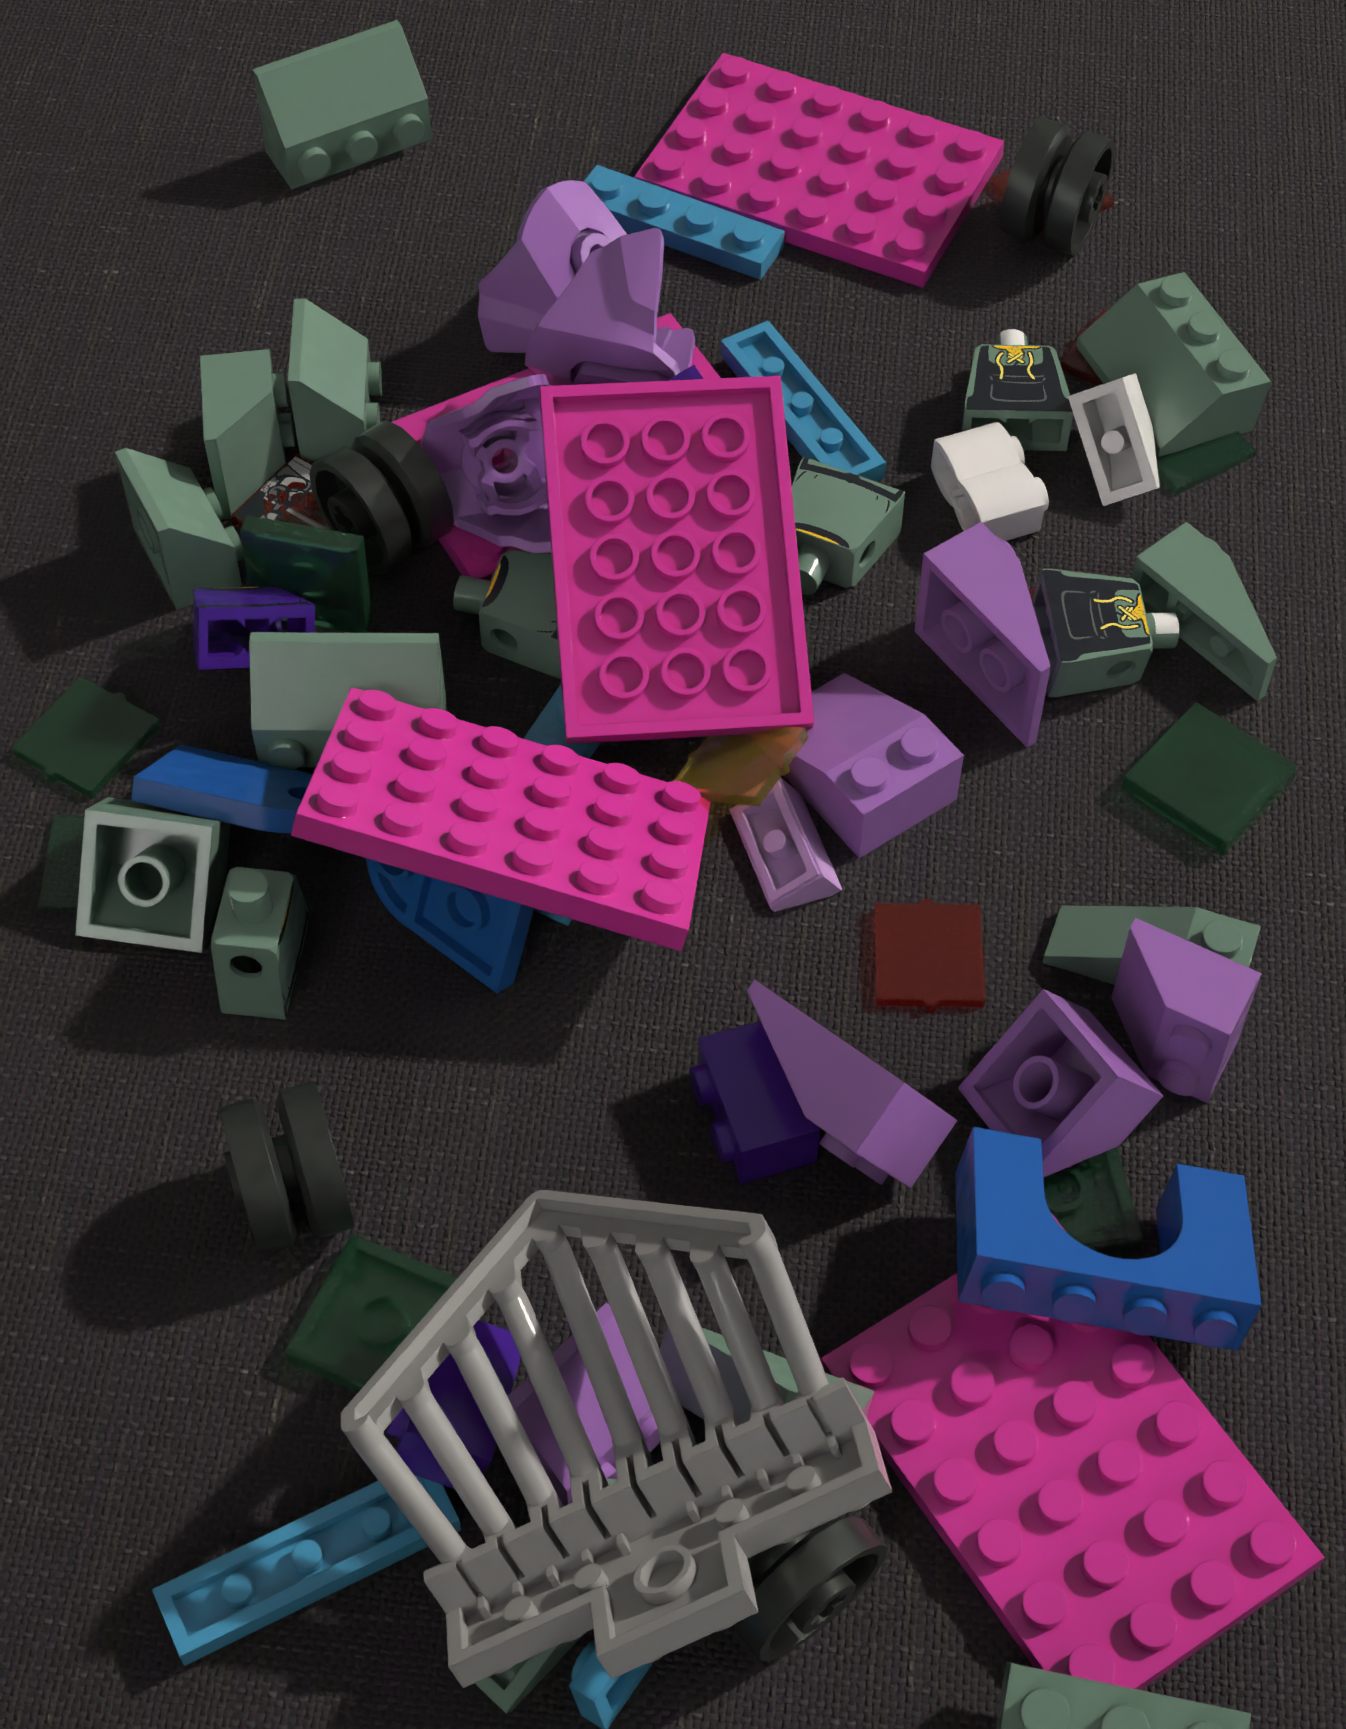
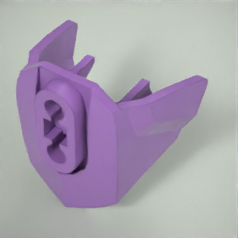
[478,180,627,353]
[525,228,695,386]
[420,374,551,554]

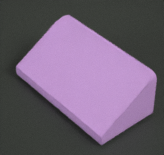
[729,777,842,912]

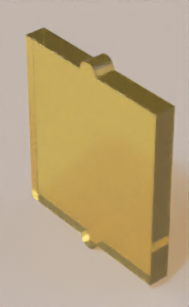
[674,727,809,806]

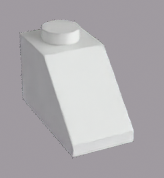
[1068,373,1160,506]

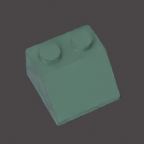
[288,298,382,462]
[200,349,295,520]
[115,448,245,610]
[75,797,231,953]

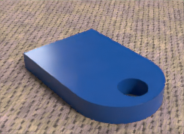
[131,744,313,833]
[366,858,534,993]

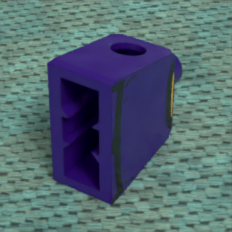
[193,586,315,670]

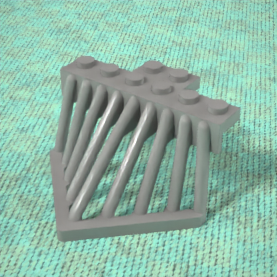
[341,1190,892,1688]

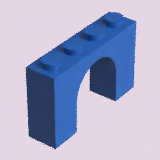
[955,1127,1262,1351]

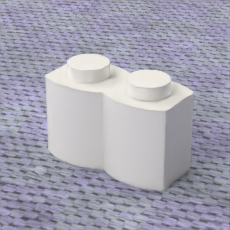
[931,422,1049,541]

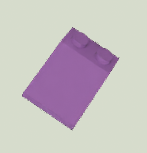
[914,522,1051,748]
[747,673,964,858]
[747,980,958,1188]

